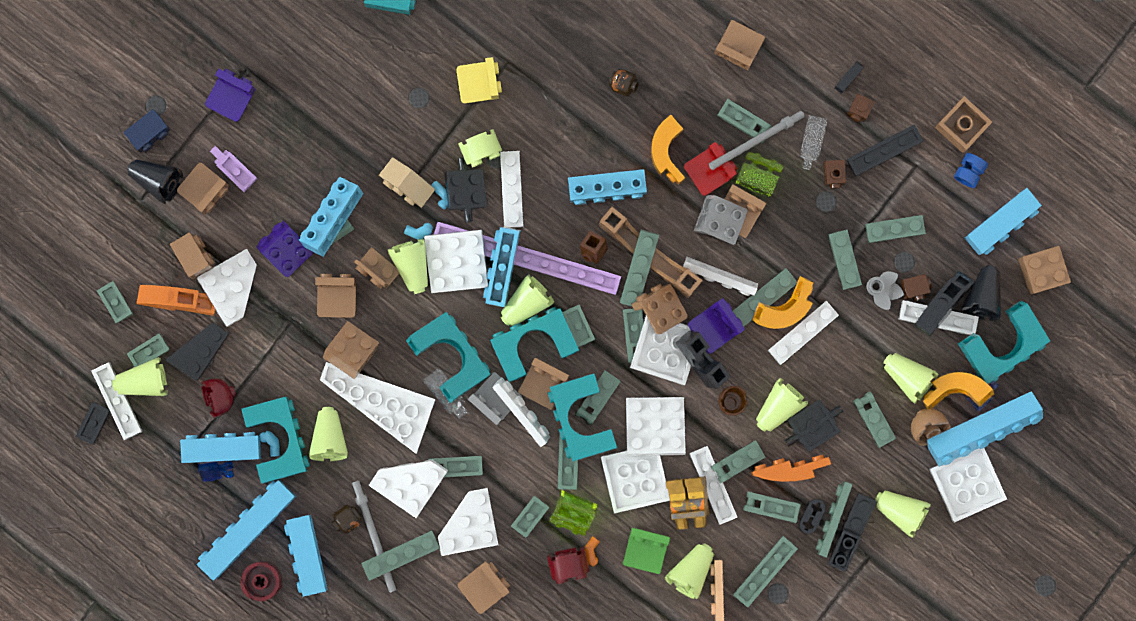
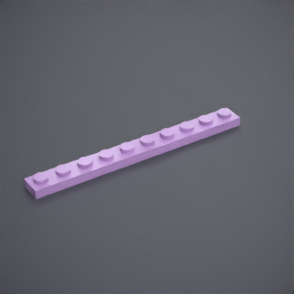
[434,222,621,295]

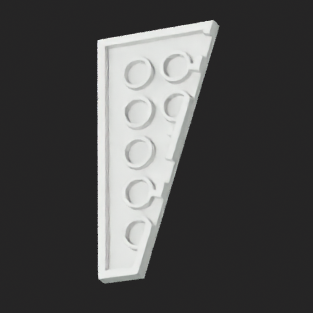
[320,362,435,454]

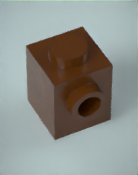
[847,94,875,122]
[823,160,846,189]
[580,231,608,264]
[900,274,932,301]

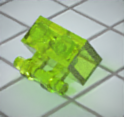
[735,151,783,197]
[549,490,597,536]

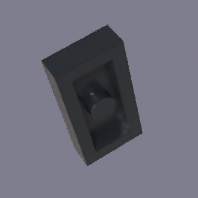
[75,402,110,445]

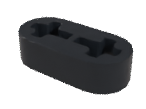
[834,61,864,94]
[799,499,826,534]

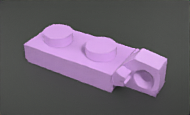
[210,146,257,192]

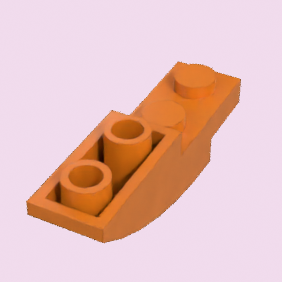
[137,285,215,316]
[751,454,831,482]

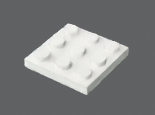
[424,229,489,293]
[630,316,691,385]
[626,397,685,456]
[929,448,1007,522]
[601,451,670,513]

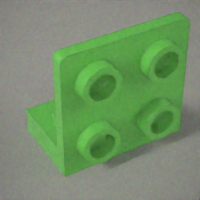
[623,527,670,574]

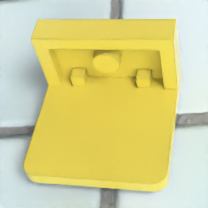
[456,57,502,104]

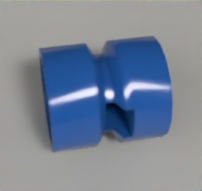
[953,153,988,189]

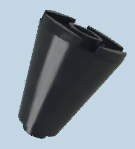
[127,159,183,204]
[962,265,1001,321]

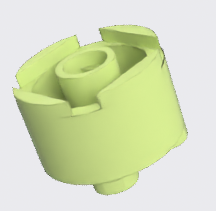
[458,129,502,167]

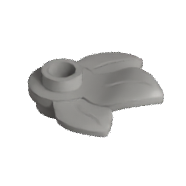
[866,271,904,310]

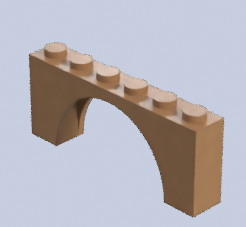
[599,207,702,299]

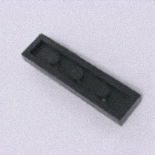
[846,124,923,177]

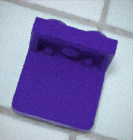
[205,68,256,122]
[257,220,313,277]
[688,298,745,354]

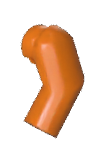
[584,536,600,566]

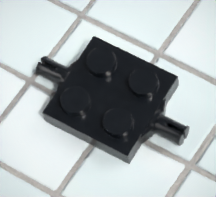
[444,157,487,223]
[784,399,844,453]

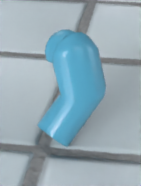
[431,181,448,210]
[404,223,433,240]
[260,431,280,457]

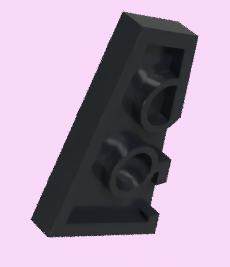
[165,323,230,381]

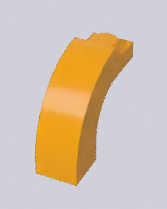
[651,115,685,185]
[752,276,813,329]
[923,372,994,409]

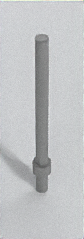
[709,111,805,170]
[352,481,396,593]

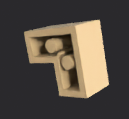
[379,157,435,208]

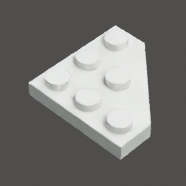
[197,249,257,327]
[369,459,448,518]
[438,488,499,556]

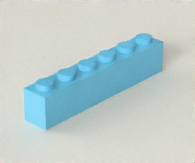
[927,391,1043,466]
[197,480,297,581]

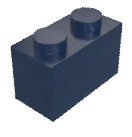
[123,109,171,153]

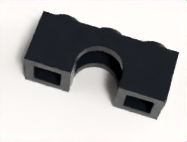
[675,331,731,389]

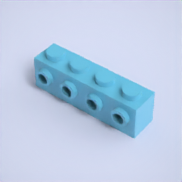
[568,169,647,205]
[299,177,364,257]
[964,188,1042,255]
[483,227,521,307]
[180,432,262,463]
[284,515,328,596]

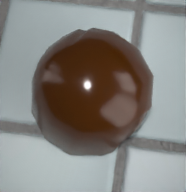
[718,386,748,416]

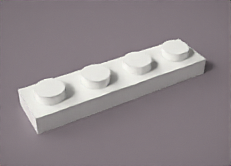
[500,151,523,228]
[683,257,758,296]
[898,300,979,335]
[768,301,839,365]
[92,362,143,440]
[492,378,550,447]
[689,446,737,525]

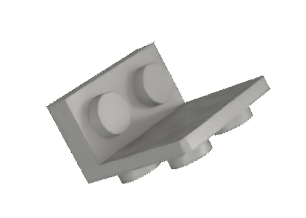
[693,195,748,245]
[468,372,522,426]

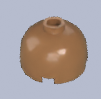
[911,409,951,446]

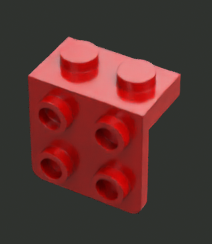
[684,142,737,196]

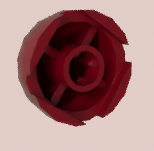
[201,378,236,418]

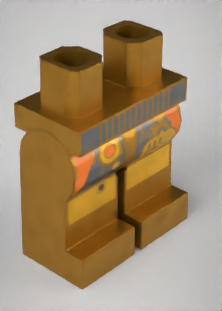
[666,476,710,530]

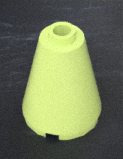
[387,239,428,294]
[501,274,554,326]
[883,353,939,404]
[112,358,168,396]
[756,378,808,432]
[309,407,348,461]
[876,490,931,538]
[665,543,714,599]

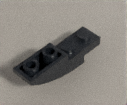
[914,271,975,336]
[828,492,877,572]

